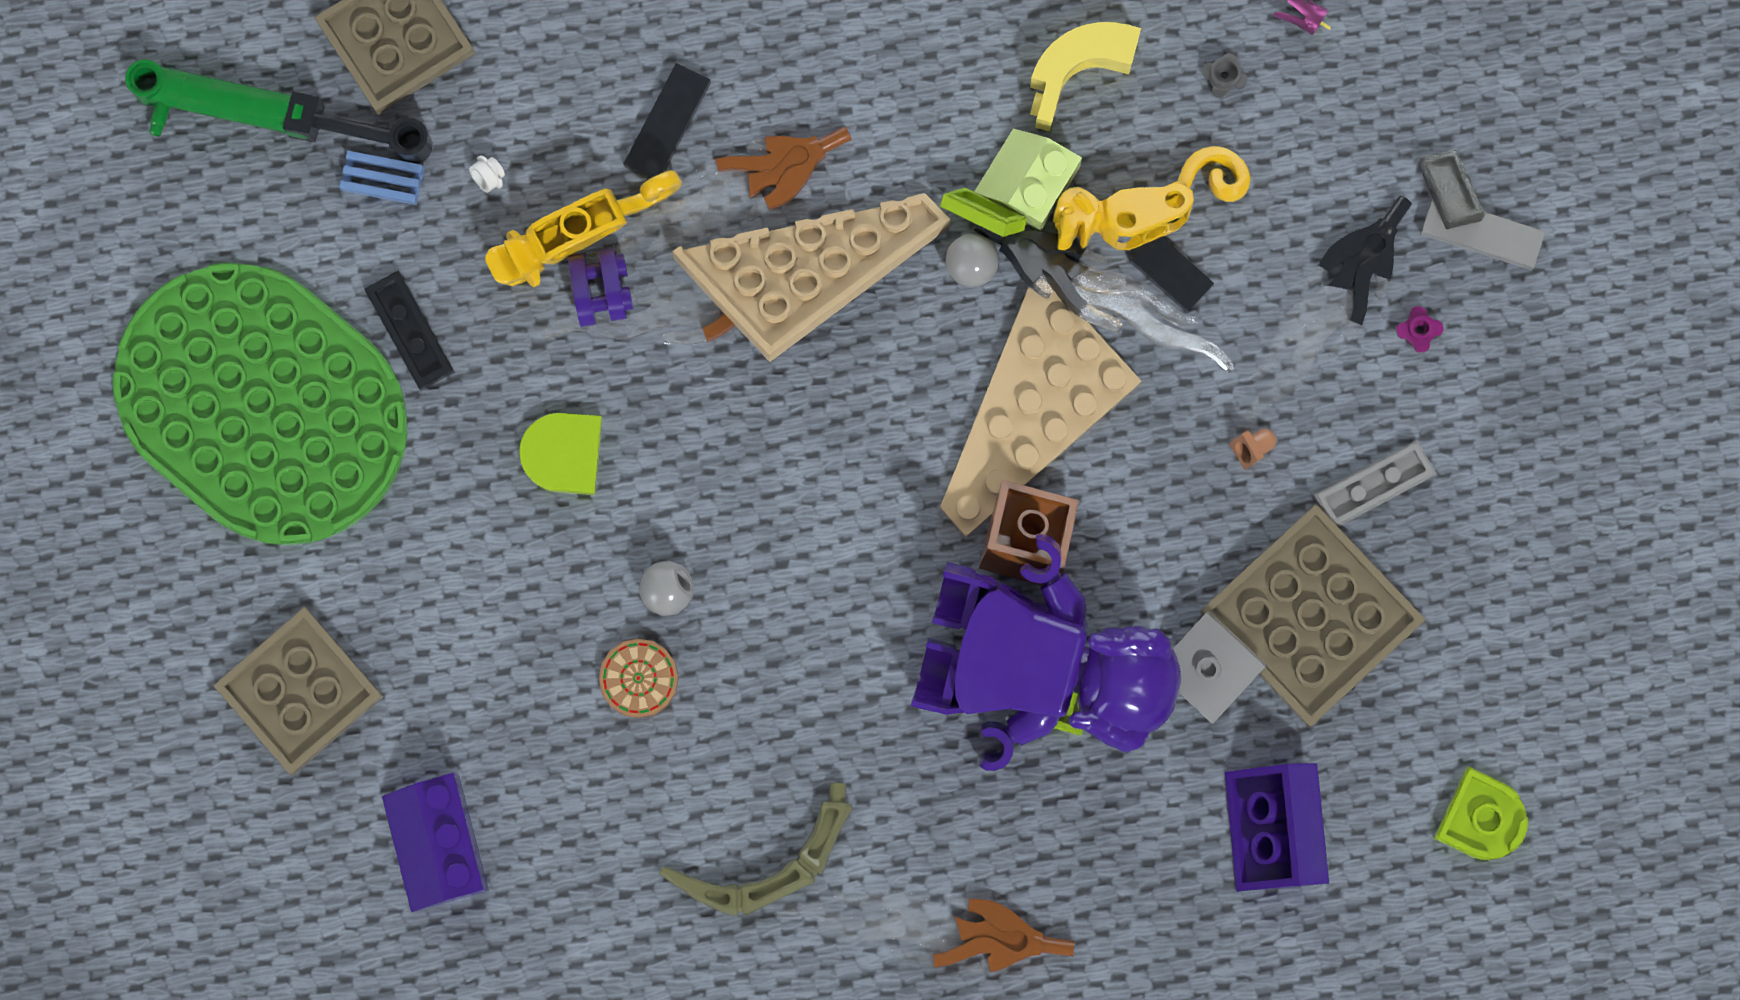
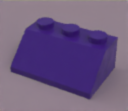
[1225,763,1329,892]
[382,773,489,912]

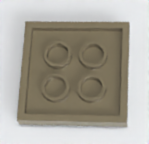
[314,0,476,115]
[213,607,384,776]

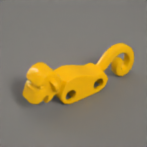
[1053,146,1251,251]
[485,170,682,287]

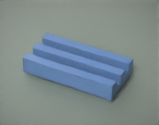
[339,150,425,205]

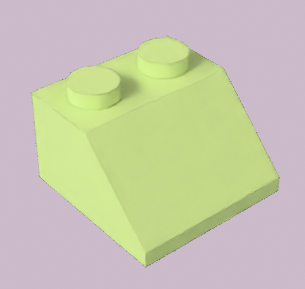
[974,128,1082,232]

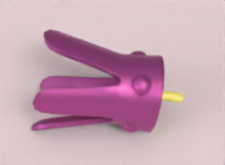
[1273,0,1331,36]

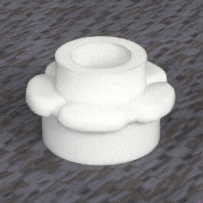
[469,156,505,193]

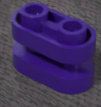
[568,247,633,327]

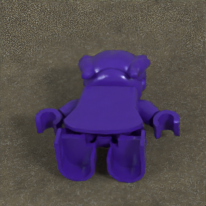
[911,534,1181,771]

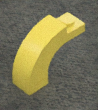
[1030,22,1141,131]

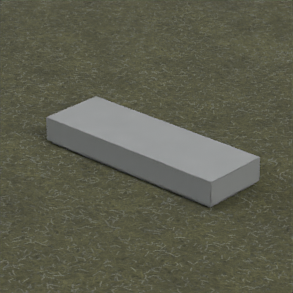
[1420,196,1545,270]
[1313,440,1436,527]

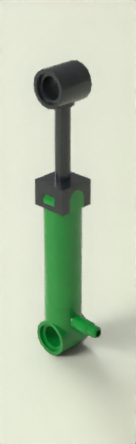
[125,59,433,164]

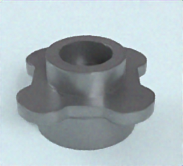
[1202,53,1248,98]

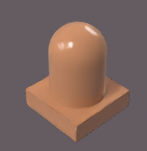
[1229,429,1277,470]

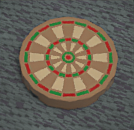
[599,639,679,718]

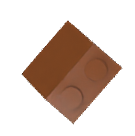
[978,480,1079,586]

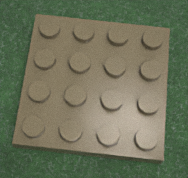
[1200,504,1426,728]

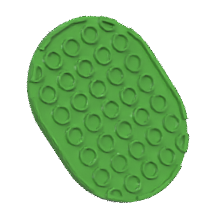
[113,263,408,545]

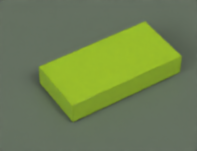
[940,188,1027,237]

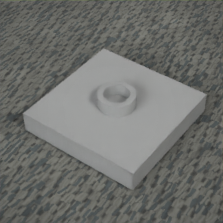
[1173,611,1267,724]

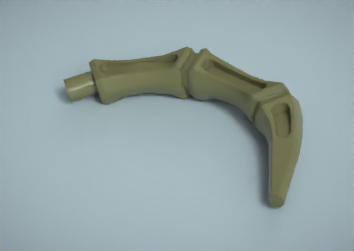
[659,783,853,916]

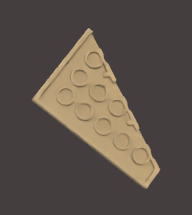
[672,193,950,362]
[940,279,1142,537]

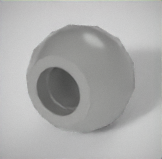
[945,233,1000,287]
[639,561,694,616]

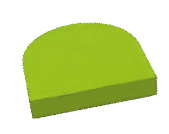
[519,413,602,495]
[1433,766,1528,860]

